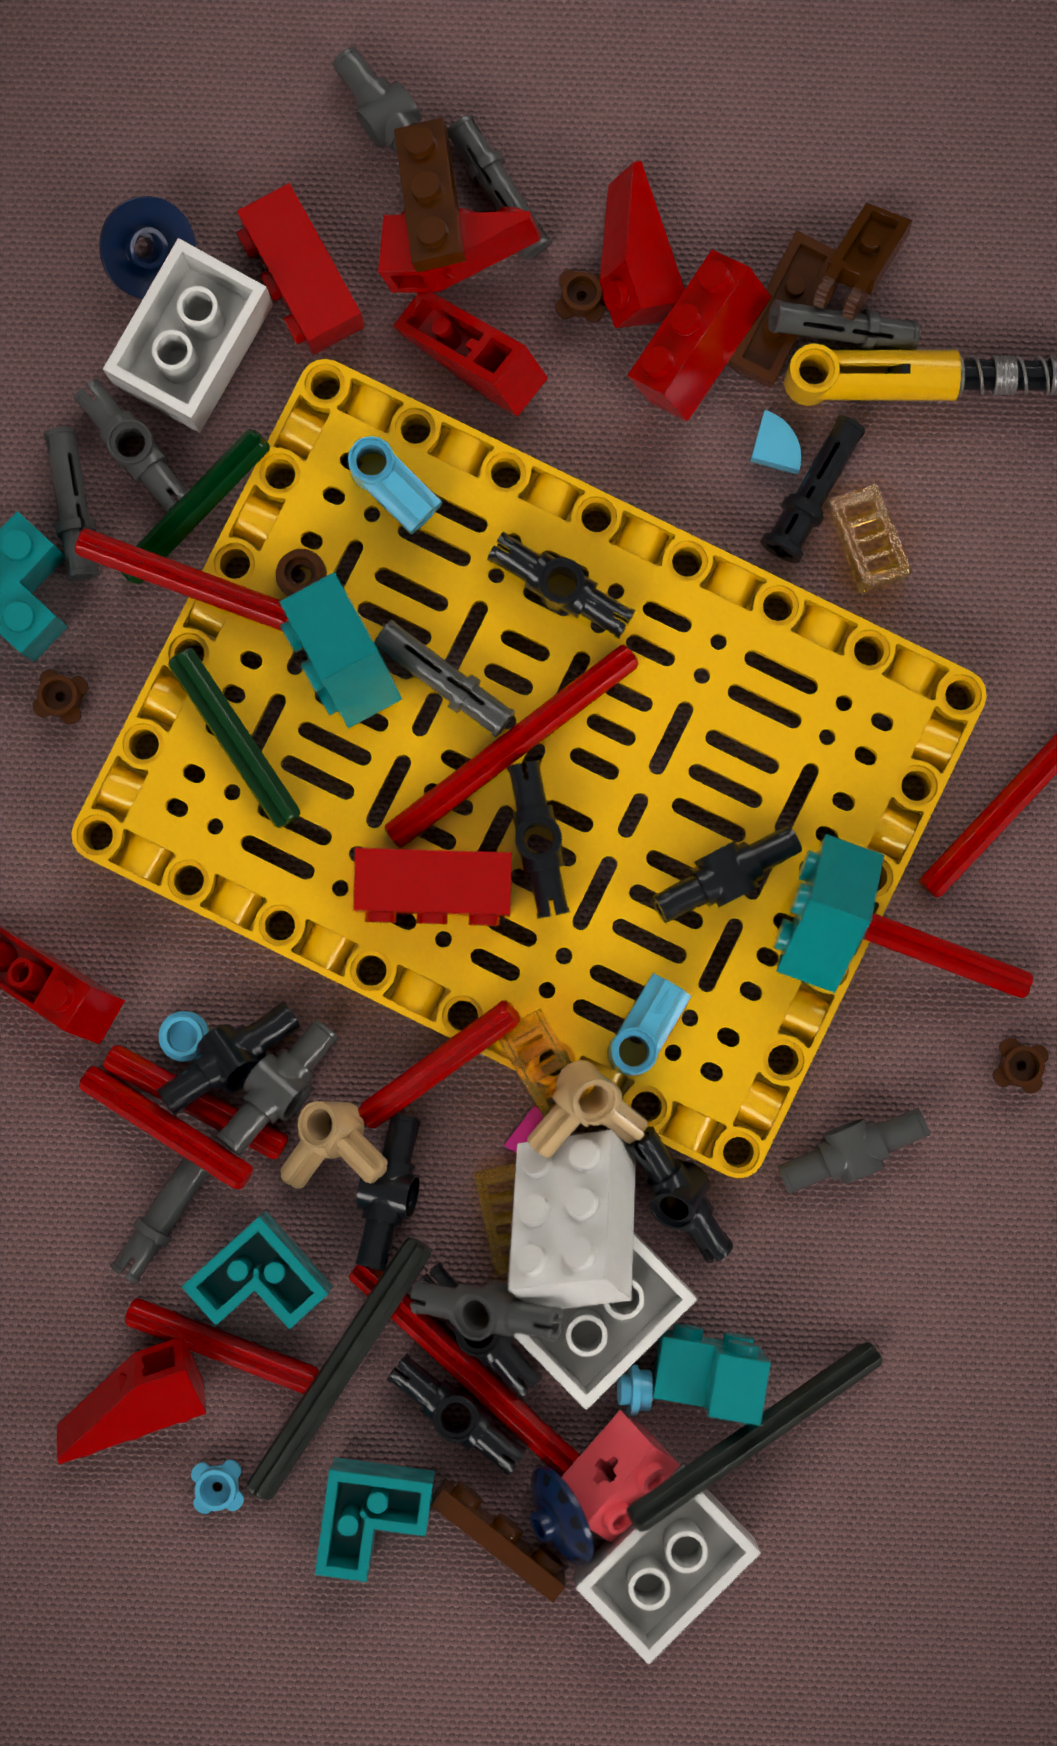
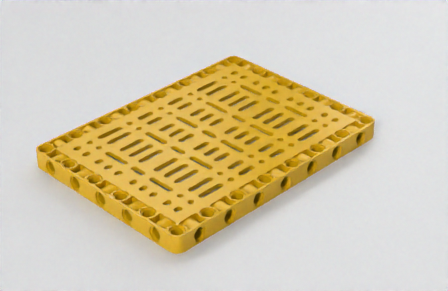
[71,359,987,1178]

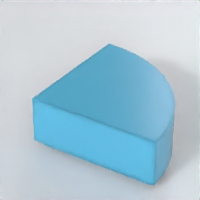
[750,410,801,475]

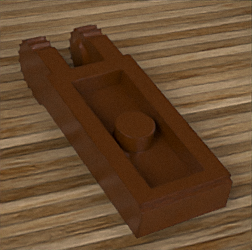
[813,202,913,321]

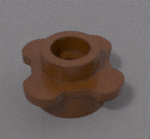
[555,270,604,323]
[32,669,89,725]
[993,1038,1049,1094]

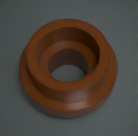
[276,549,327,597]

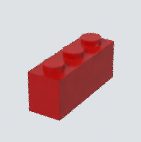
[235,183,365,355]
[627,250,771,422]
[353,848,512,926]

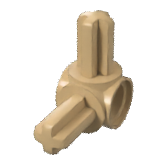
[527,1061,648,1158]
[280,1101,388,1189]

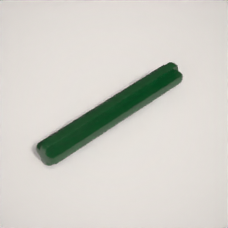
[121,429,270,584]
[168,648,301,828]

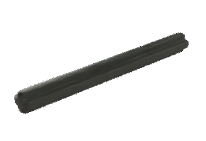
[247,1237,431,1500]
[626,1342,883,1532]

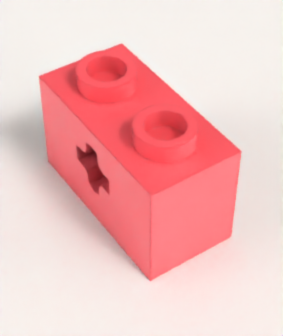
[562,1410,680,1543]

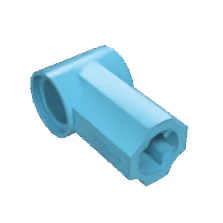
[348,436,442,535]
[608,973,691,1076]

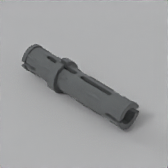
[448,115,552,259]
[768,299,920,350]
[44,427,100,581]
[374,620,515,738]
[110,1157,209,1284]

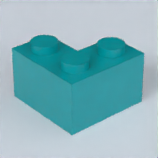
[0,511,68,662]
[279,572,402,728]
[773,834,884,993]
[182,1211,333,1329]
[652,1324,771,1426]
[315,1457,435,1582]

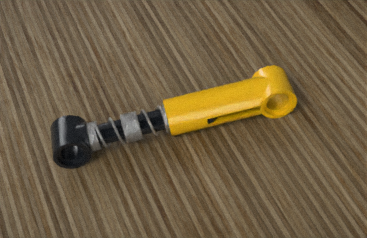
[784,343,1057,406]

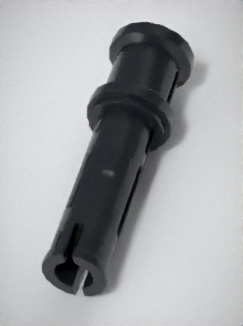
[760,415,865,563]

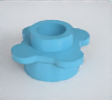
[191,1459,244,1514]

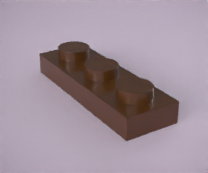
[394,117,466,273]
[727,230,836,389]
[431,1478,566,1603]

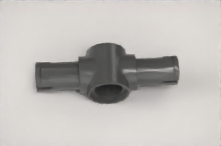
[333,46,421,151]
[74,379,189,514]
[216,1019,338,1157]
[777,1108,931,1194]
[410,1280,563,1341]

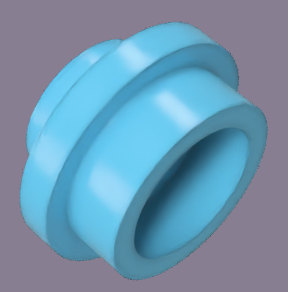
[158,1011,209,1062]
[617,1364,653,1416]

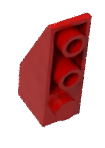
[378,207,541,293]
[0,926,125,1045]
[57,1336,206,1465]

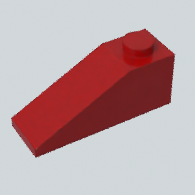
[599,161,685,329]
[392,292,548,417]

